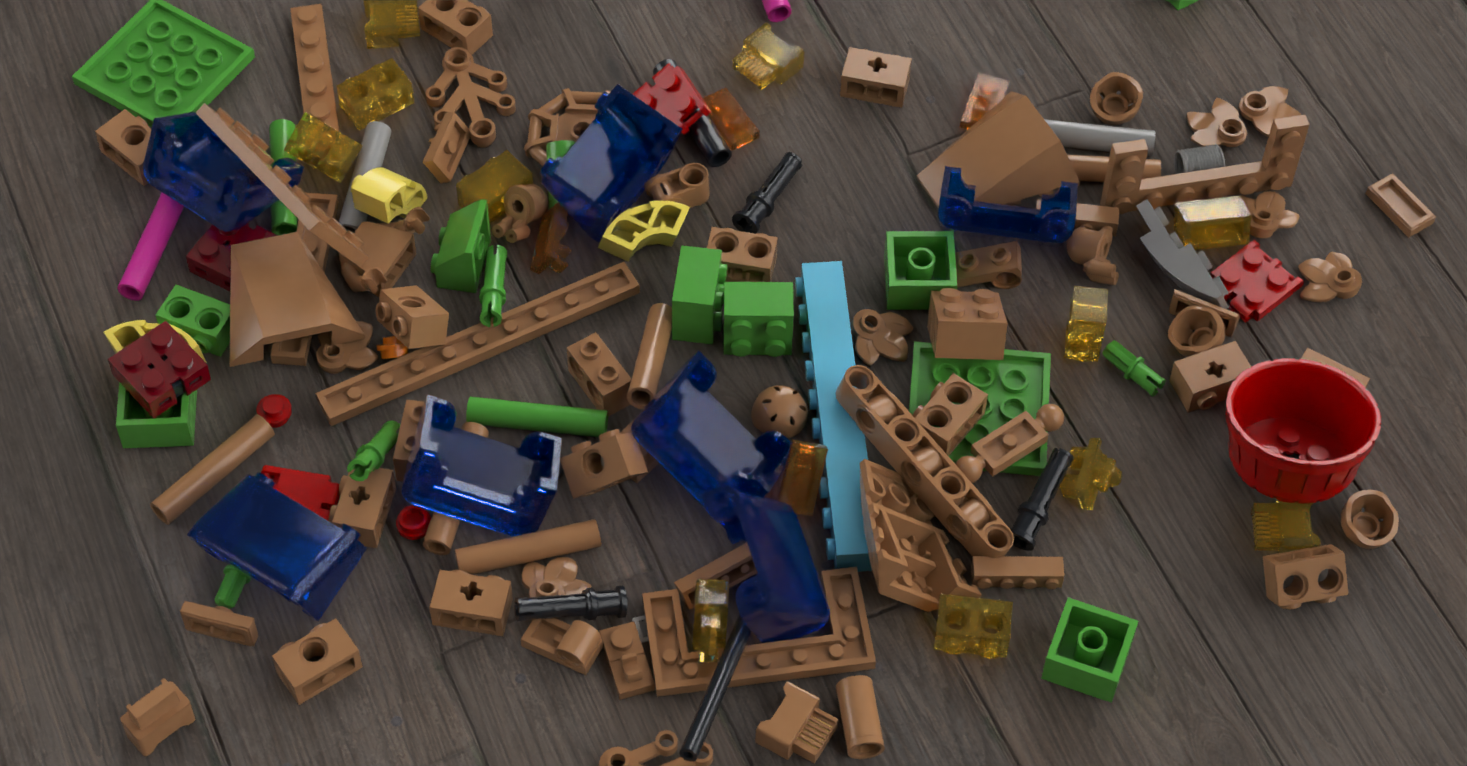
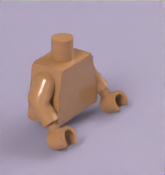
[330,207,430,298]

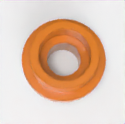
[376,336,408,359]

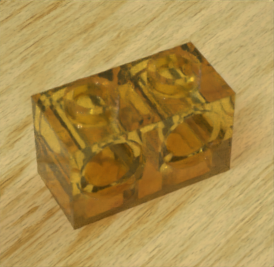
[336,58,415,131]
[284,112,363,183]
[1064,286,1108,362]
[934,594,1013,659]

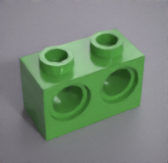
[156,284,230,357]

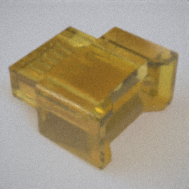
[363,0,420,49]
[733,22,804,90]
[1251,500,1321,553]
[692,579,729,663]

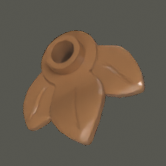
[1238,86,1302,137]
[1186,98,1247,147]
[1234,191,1299,238]
[1298,252,1362,302]
[851,309,913,366]
[316,321,378,374]
[522,557,591,598]

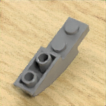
[1136,199,1229,309]

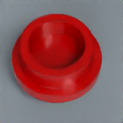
[256,394,292,428]
[396,505,431,540]

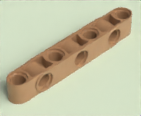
[836,365,1014,558]

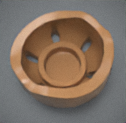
[1090,72,1143,126]
[1168,305,1225,357]
[751,385,809,439]
[1341,490,1399,549]

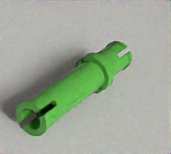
[479,245,508,327]
[347,420,401,481]

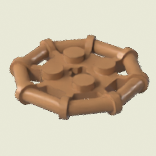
[524,88,641,184]

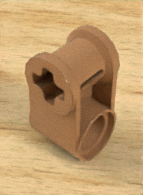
[644,163,710,208]

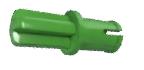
[1102,340,1166,397]
[215,539,261,609]

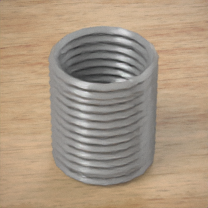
[1174,144,1225,174]

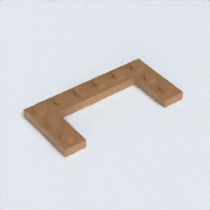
[196,103,369,267]
[1100,114,1310,214]
[642,567,876,697]

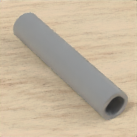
[1044,119,1155,156]
[339,121,392,233]

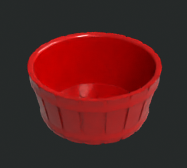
[1225,358,1381,504]

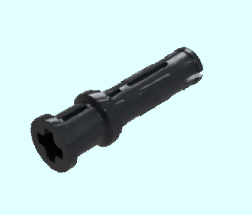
[732,152,802,234]
[1010,448,1074,551]
[514,585,628,621]

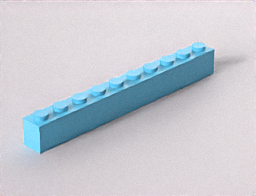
[795,261,872,572]

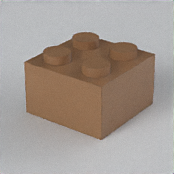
[927,288,1008,360]

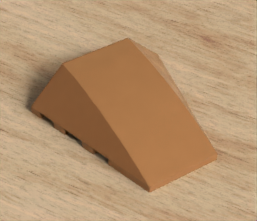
[916,91,1080,225]
[229,232,365,367]
[860,459,981,612]

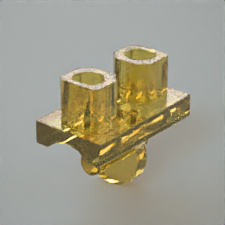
[1060,437,1122,510]

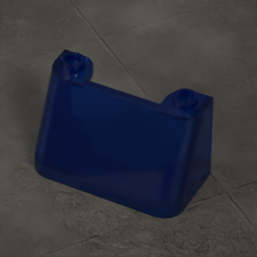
[539,84,682,244]
[143,111,304,232]
[938,166,1078,247]
[631,350,798,522]
[401,395,562,537]
[187,472,367,621]
[701,486,830,643]

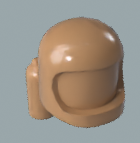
[492,184,548,243]
[1066,227,1119,285]

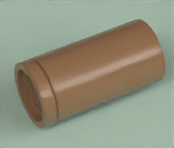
[836,675,885,759]

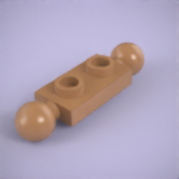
[955,404,1064,483]

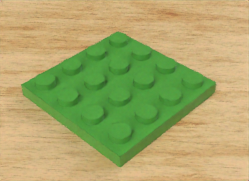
[72,0,255,140]
[909,341,1051,476]

